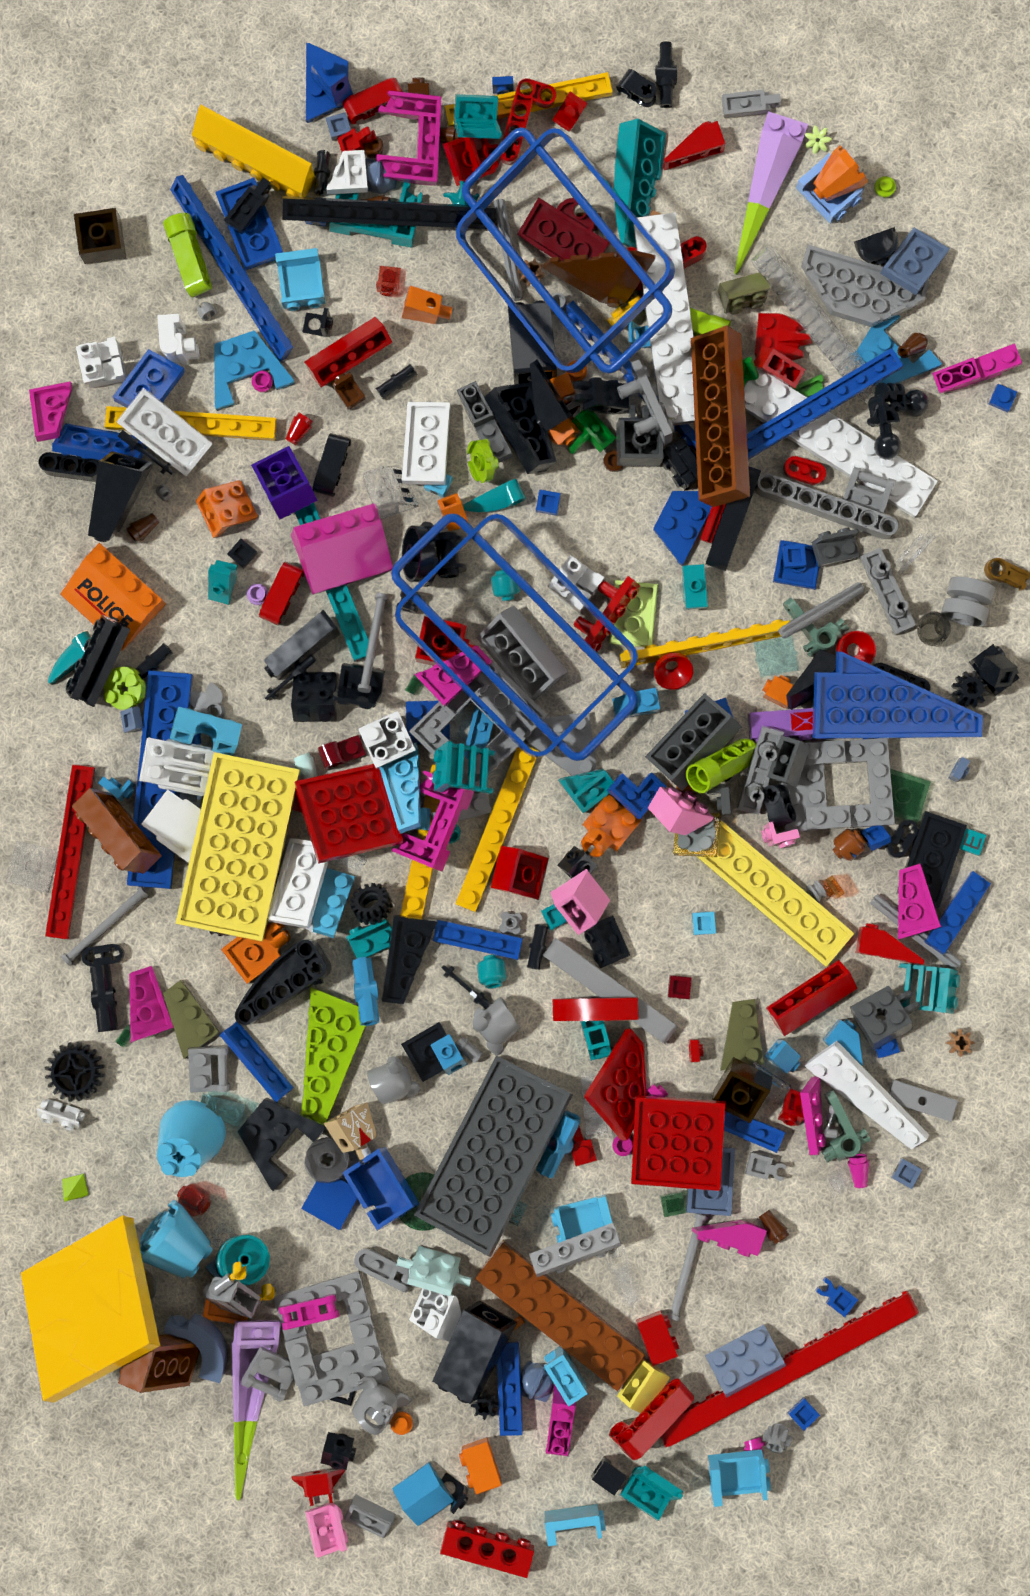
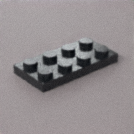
[896,811,967,908]

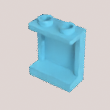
[275,248,325,311]
[551,1194,612,1243]
[544,1346,588,1407]
[708,1449,771,1507]
[544,1504,606,1546]

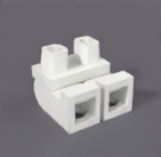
[157,314,200,365]
[76,336,127,388]
[548,555,604,614]

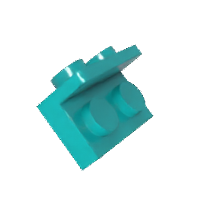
[346,918,392,958]

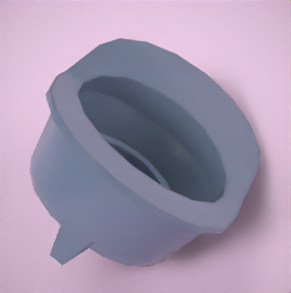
[365,158,397,194]
[521,1361,554,1402]

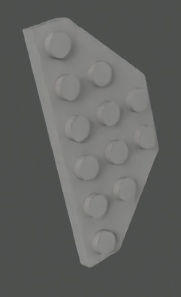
[801,244,930,327]

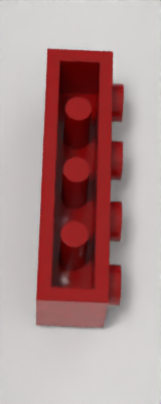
[304,317,392,388]
[766,960,858,1036]

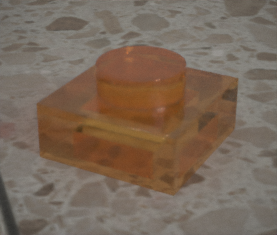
[822,875,845,899]

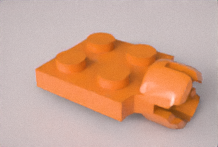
[581,794,641,857]
[221,922,291,984]

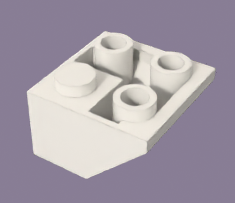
[358,711,416,769]
[409,1288,461,1342]

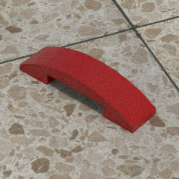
[552,998,639,1021]

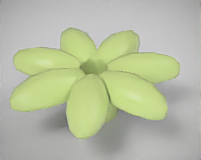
[805,126,832,154]

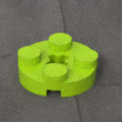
[467,439,499,483]
[104,666,146,710]

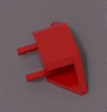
[291,1469,345,1506]

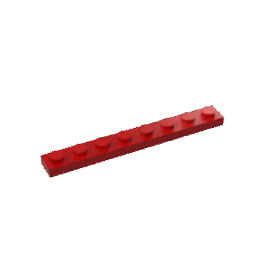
[45,764,95,940]

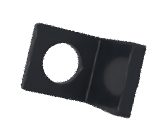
[302,307,333,337]
[441,1472,468,1514]

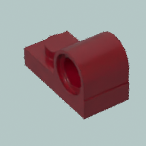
[318,735,366,770]

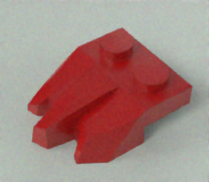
[443,137,499,186]
[755,313,812,360]

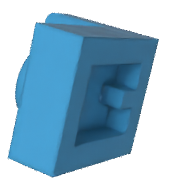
[98,776,135,801]

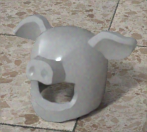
[473,997,520,1056]
[367,1056,420,1104]
[352,1376,413,1435]

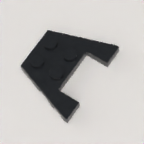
[237,1098,326,1191]

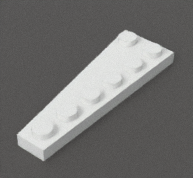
[805,1041,929,1150]

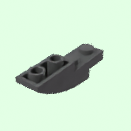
[457,381,513,463]

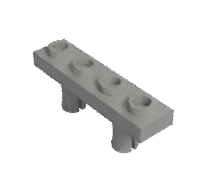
[617,359,675,445]
[860,548,916,635]
[737,725,784,815]
[529,1223,622,1277]

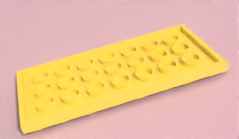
[175,752,300,942]

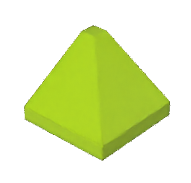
[62,1174,89,1202]

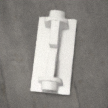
[37,1099,85,1131]

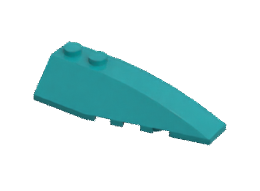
[614,118,666,249]

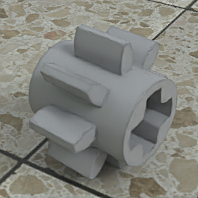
[763,1423,793,1453]

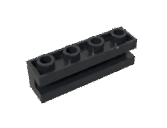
[66,615,130,707]

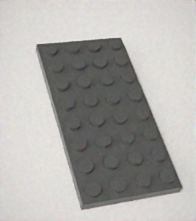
[414,1056,573,1257]

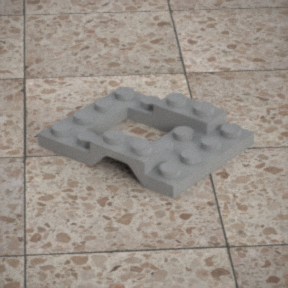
[409,661,548,786]
[781,738,895,832]
[274,1271,390,1407]

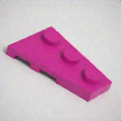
[29,381,72,442]
[414,645,492,707]
[898,864,941,939]
[129,966,174,1043]

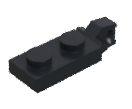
[224,178,272,234]

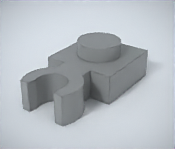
[745,1152,787,1181]

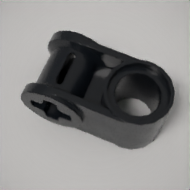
[616,69,656,107]
[763,784,796,828]

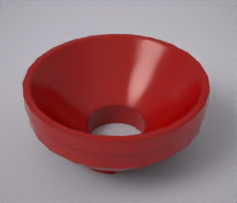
[836,631,876,664]
[654,653,694,690]

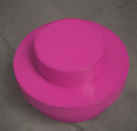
[252,371,273,392]
[612,1136,633,1156]
[743,1437,766,1451]

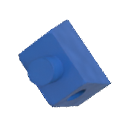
[312,53,353,107]

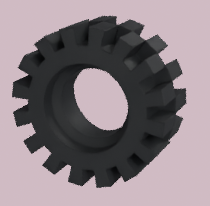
[350,883,393,925]

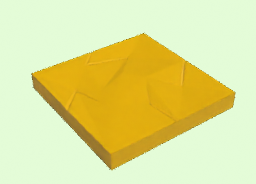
[21,1215,160,1403]

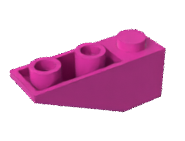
[691,1220,767,1257]
[546,1384,576,1456]

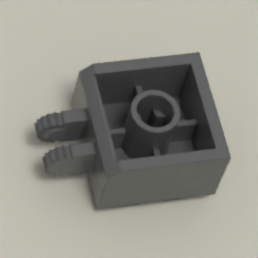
[616,405,664,467]
[850,985,921,1050]

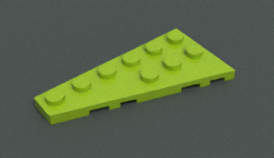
[301,987,366,1135]

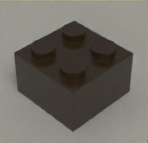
[74,208,126,264]
[712,1057,773,1123]

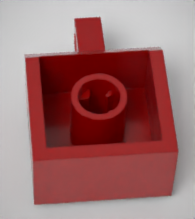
[415,616,479,666]

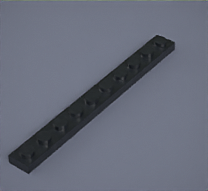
[282,196,496,229]

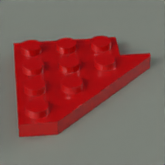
[584,1029,647,1140]

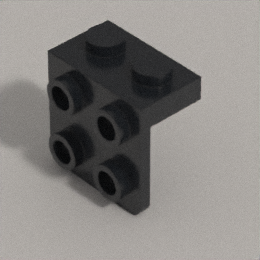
[333,663,385,709]
[291,672,337,722]

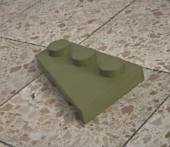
[163,980,220,1059]
[720,999,764,1071]

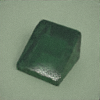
[660,1191,686,1217]

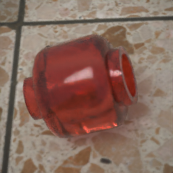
[177,1183,211,1217]

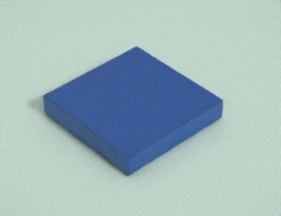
[773,540,819,590]
[301,1178,357,1230]

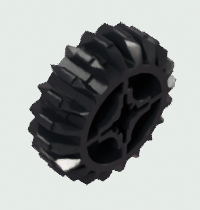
[45,1042,105,1102]

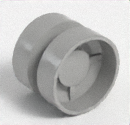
[941,576,995,627]

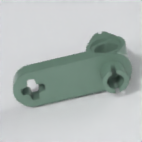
[783,598,849,657]
[821,1090,871,1163]

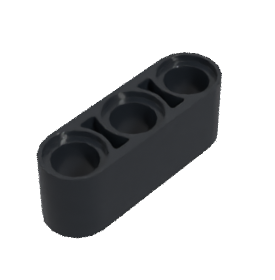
[313,433,351,497]
[38,452,99,482]

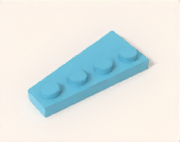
[379,742,421,834]

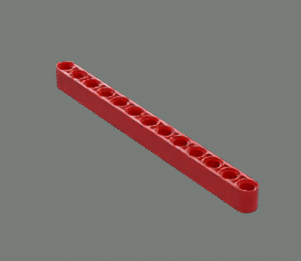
[660,1291,919,1447]

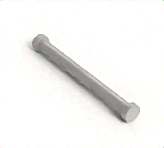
[358,593,388,693]
[61,886,149,966]
[667,1213,708,1321]

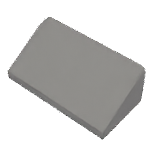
[344,1494,395,1538]

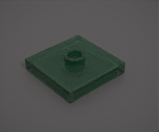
[890,769,931,823]

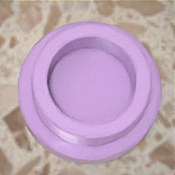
[247,584,268,605]

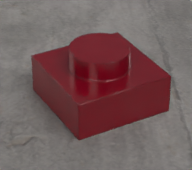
[667,975,692,1000]

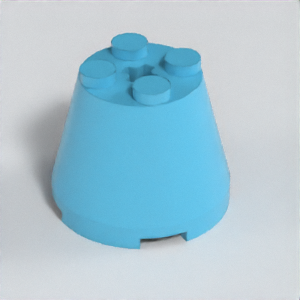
[157,1100,226,1177]
[140,1200,213,1278]

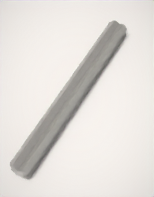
[494,199,523,301]
[778,582,865,639]
[870,894,962,970]

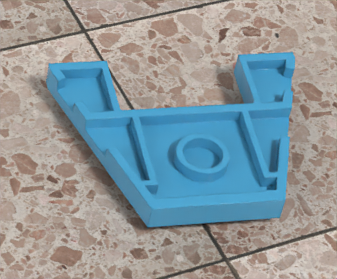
[852,315,942,386]
[214,330,295,411]

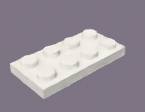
[117,388,213,476]
[402,402,451,485]
[267,838,329,929]

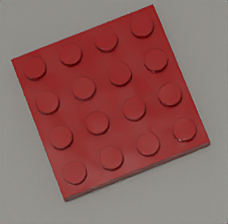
[294,764,403,864]
[631,1095,725,1191]

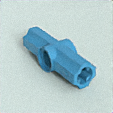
[352,957,380,1026]
[536,1111,581,1178]

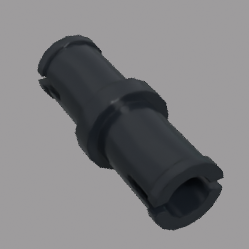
[313,150,331,196]
[375,363,418,399]
[135,643,173,680]
[527,924,549,970]

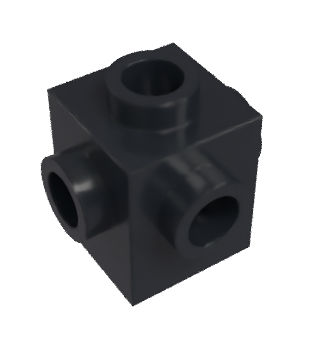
[557,846,598,879]
[321,1432,356,1470]

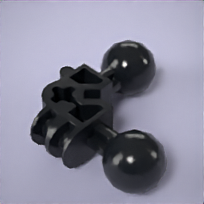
[867,383,929,460]

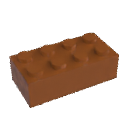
[72,788,162,874]
[118,1334,200,1393]

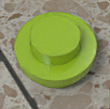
[874,176,896,198]

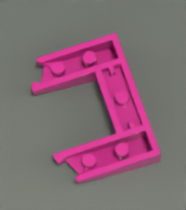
[376,91,441,186]
[392,771,475,872]

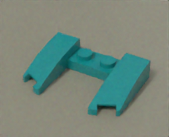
[329,182,423,248]

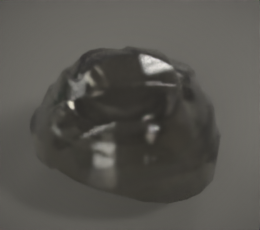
[917,611,951,646]

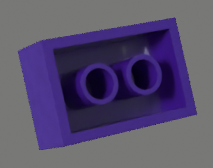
[251,446,318,520]

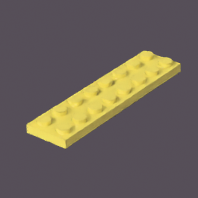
[692,820,855,967]

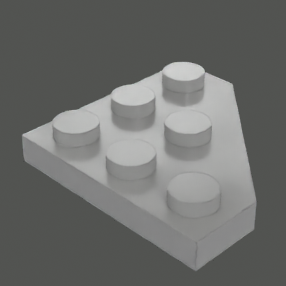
[527,713,597,776]

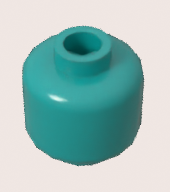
[491,570,520,601]
[477,955,507,989]

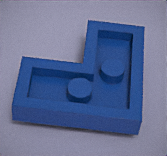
[607,772,667,819]

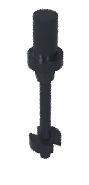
[118,430,174,475]
[265,654,317,701]
[441,965,492,1009]

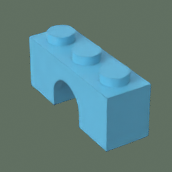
[169,707,242,756]

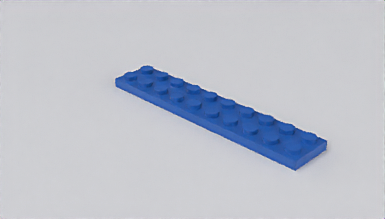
[127,670,193,889]

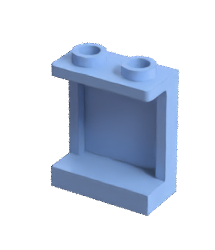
[796,153,864,223]

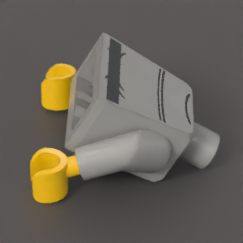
[203,1262,275,1318]

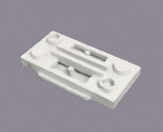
[139,738,226,796]
[141,789,201,863]

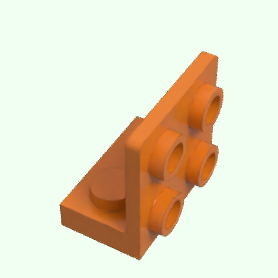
[196,480,258,538]

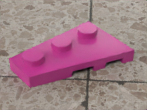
[800,1076,826,1155]

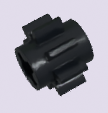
[471,1389,499,1420]

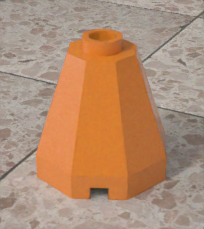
[813,145,868,201]

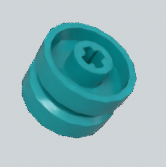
[216,1235,270,1285]

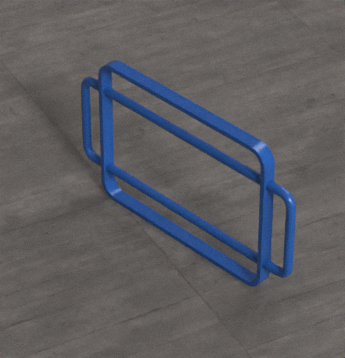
[456,128,675,374]
[391,514,638,761]

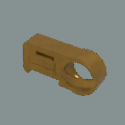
[984,558,1030,591]

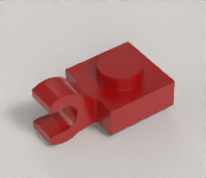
[337,126,377,152]
[571,1126,597,1167]

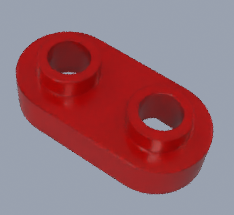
[783,456,826,485]

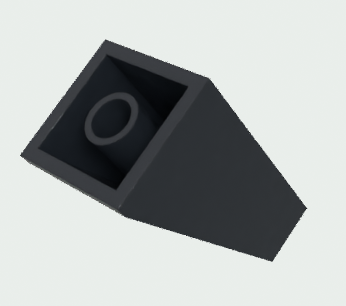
[508,300,557,384]
[88,451,153,542]
[432,1300,517,1404]

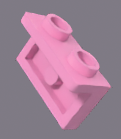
[761,822,800,848]
[305,1503,348,1558]

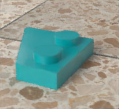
[558,769,614,814]

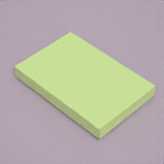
[609,580,658,648]

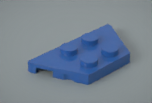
[306,43,348,123]
[653,491,711,566]

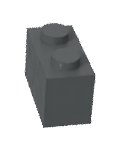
[767,735,810,787]

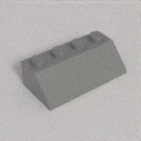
[477,606,568,701]

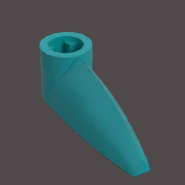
[463,479,526,512]
[48,631,91,685]

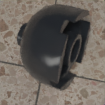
[854,227,898,265]

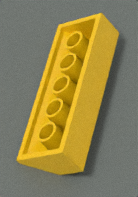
[192,104,315,197]

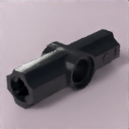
[90,964,118,1032]

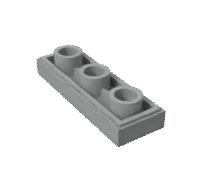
[889,1080,958,1122]

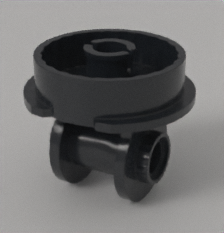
[402,521,467,587]

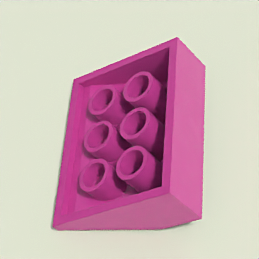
[290,503,393,595]

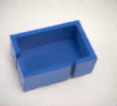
[342,1147,420,1230]

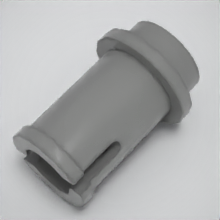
[455,1036,483,1063]

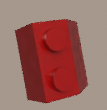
[491,846,549,900]

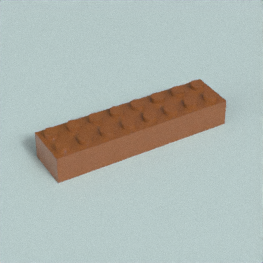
[691,325,750,507]
[475,1240,645,1392]

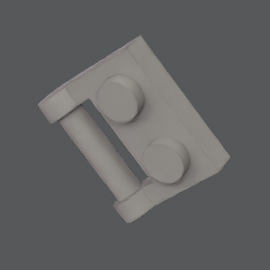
[843,467,895,514]
[188,1046,230,1093]
[241,1346,294,1402]

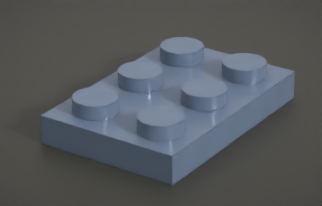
[880,227,950,295]
[686,1147,735,1216]
[705,1324,786,1398]

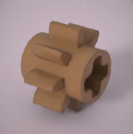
[518,258,545,287]
[945,1029,975,1057]

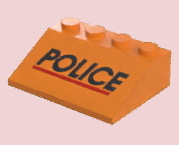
[60,543,166,651]

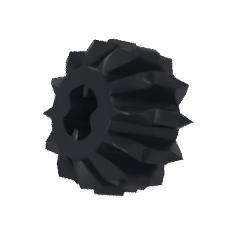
[951,671,989,708]

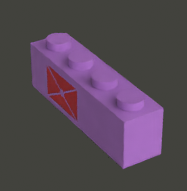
[748,708,833,744]

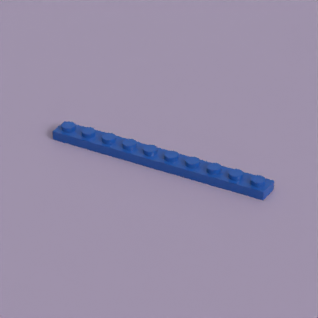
[170,175,293,361]
[566,301,697,457]
[747,348,903,460]

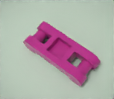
[278,1294,340,1330]

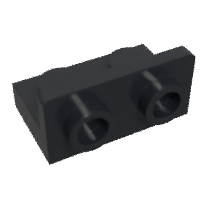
[584,915,630,968]

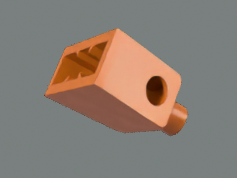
[402,286,452,324]

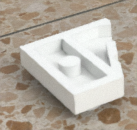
[327,150,368,194]

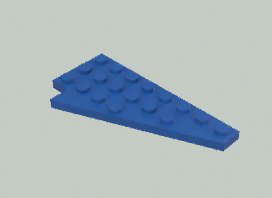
[812,651,983,738]

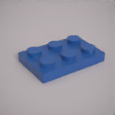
[113,349,185,408]

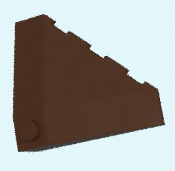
[543,250,656,308]

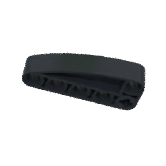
[705,466,761,571]
[235,939,332,1025]

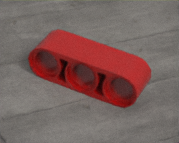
[342,78,403,124]
[259,561,305,626]

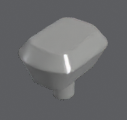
[156,484,173,501]

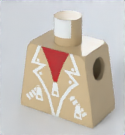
[324,1102,377,1160]

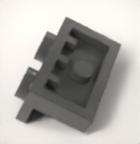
[811,527,860,567]
[707,784,732,816]

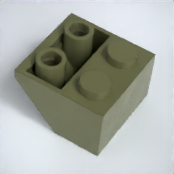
[718,272,770,315]

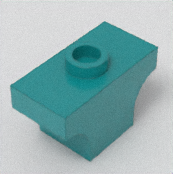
[208,560,237,605]
[682,564,708,610]
[580,1021,611,1061]

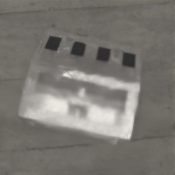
[363,466,419,520]

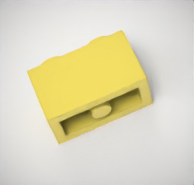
[617,1359,670,1413]

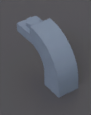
[164,1313,228,1383]

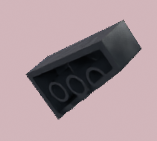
[484,382,557,474]

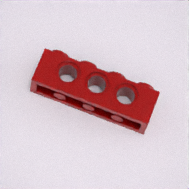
[440,1520,534,1578]

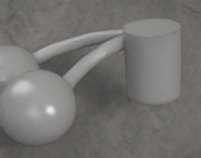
[824,1105,837,1138]

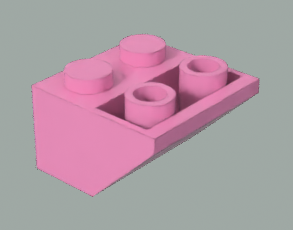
[648,786,714,835]
[550,869,610,935]

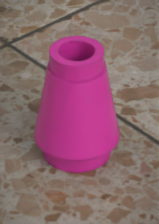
[847,1154,870,1188]

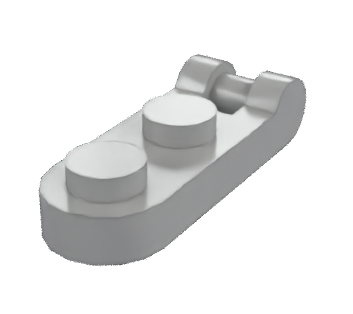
[354,1248,410,1293]

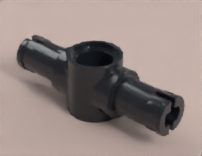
[655,41,677,108]

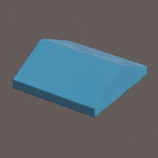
[392,1462,455,1526]

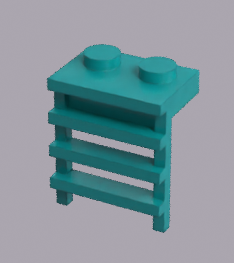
[454,94,502,139]
[432,741,495,794]
[899,963,960,1014]
[619,1466,683,1521]

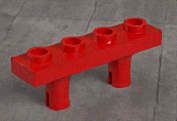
[573,576,640,652]

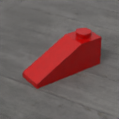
[663,121,726,171]
[855,923,925,965]

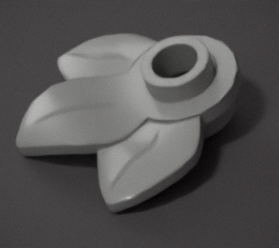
[190,683,225,719]

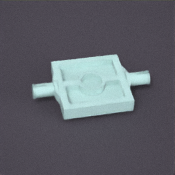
[396,1245,472,1296]

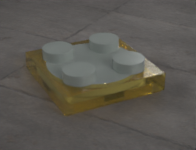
[673,813,721,857]

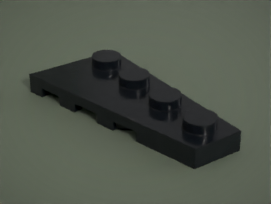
[381,915,438,1004]

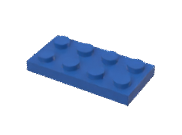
[215,177,283,271]
[52,423,148,460]

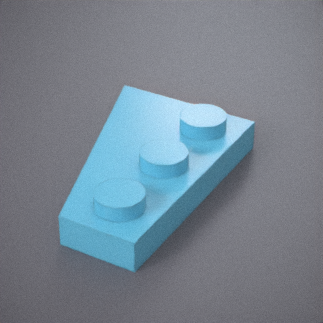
[313,868,355,938]

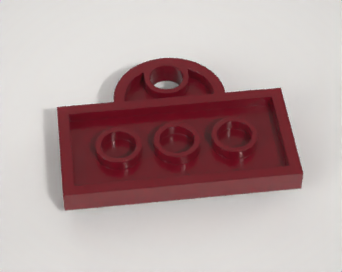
[517,197,610,261]

